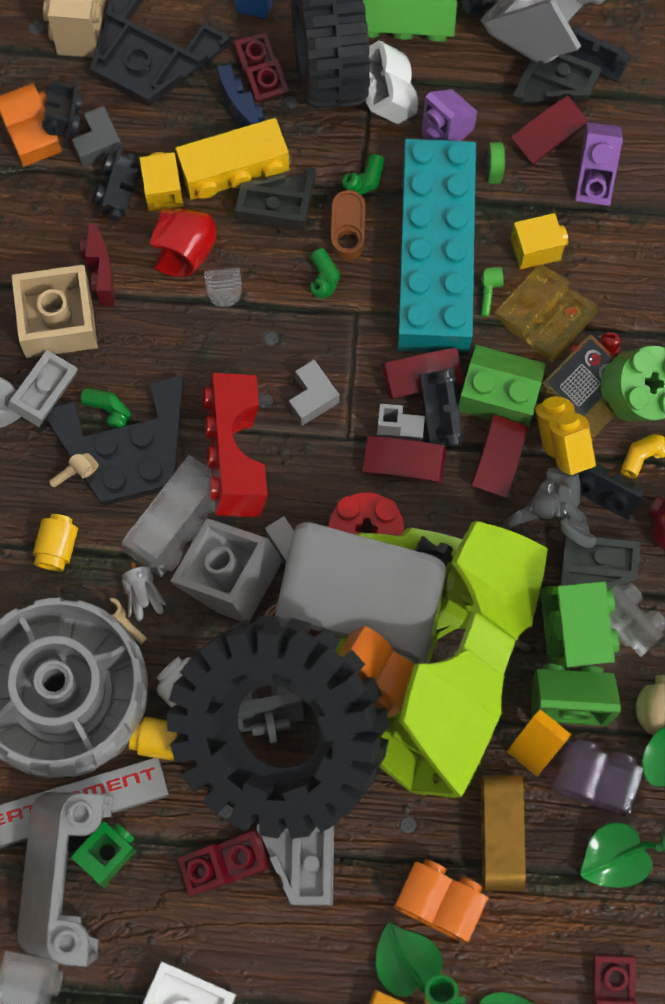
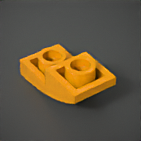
[507,709,571,777]

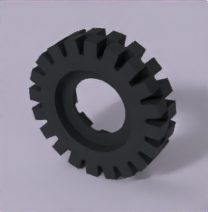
[167,616,389,839]

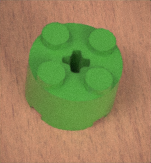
[601,346,665,422]

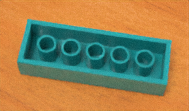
[397,139,476,354]

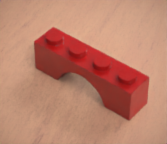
[202,373,268,517]

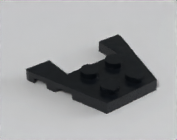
[90,0,231,107]
[45,376,184,507]

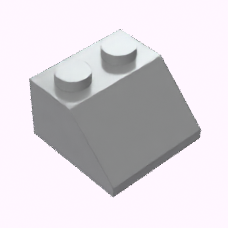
[170,518,283,621]

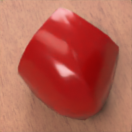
[149,208,217,278]

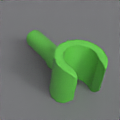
[480,267,503,317]

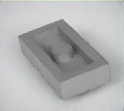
[7,350,78,427]

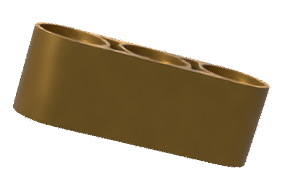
[481,775,526,891]

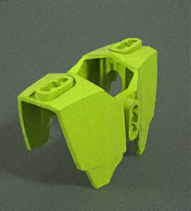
[335,521,548,798]

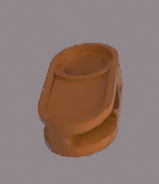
[331,190,365,261]

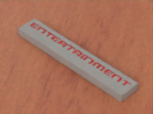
[0,758,169,848]

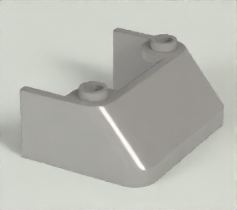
[481,0,605,63]

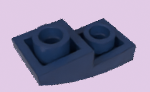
[217,65,264,128]

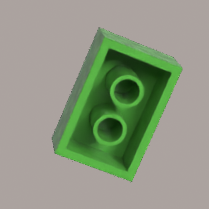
[540,581,619,667]

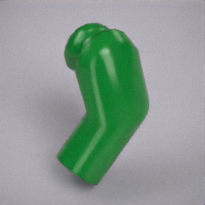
[342,154,385,195]
[310,248,340,299]
[81,388,131,429]

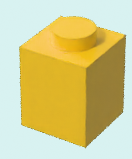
[140,152,183,211]
[510,213,568,270]

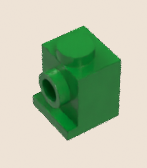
[71,821,136,888]

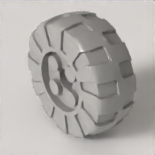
[0,597,148,779]

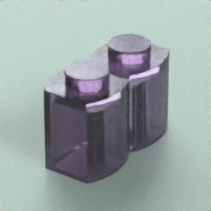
[551,739,644,817]

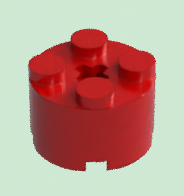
[328,493,404,536]

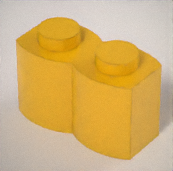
[535,396,596,475]

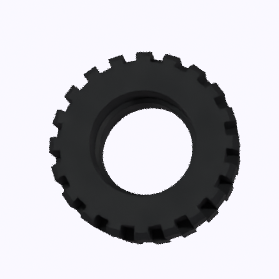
[291,0,370,110]

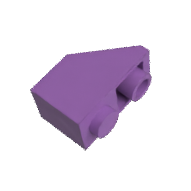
[421,89,477,141]
[575,122,623,206]

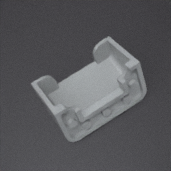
[17,792,114,966]

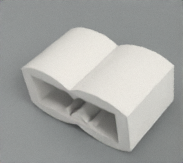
[366,40,418,124]

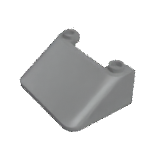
[275,522,447,664]

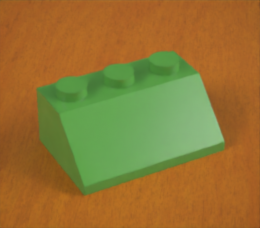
[363,0,457,41]

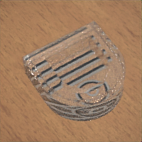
[204,267,242,307]

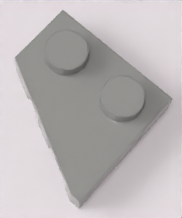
[257,824,334,906]

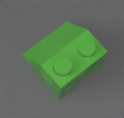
[459,345,546,431]
[531,664,621,727]

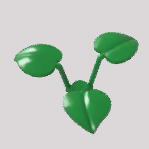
[580,726,665,888]
[376,923,533,1004]

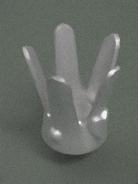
[122,562,166,621]

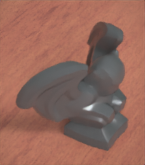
[502,467,596,548]

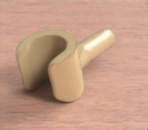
[49,453,99,487]
[109,598,147,645]

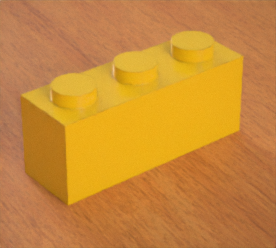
[176,118,290,200]

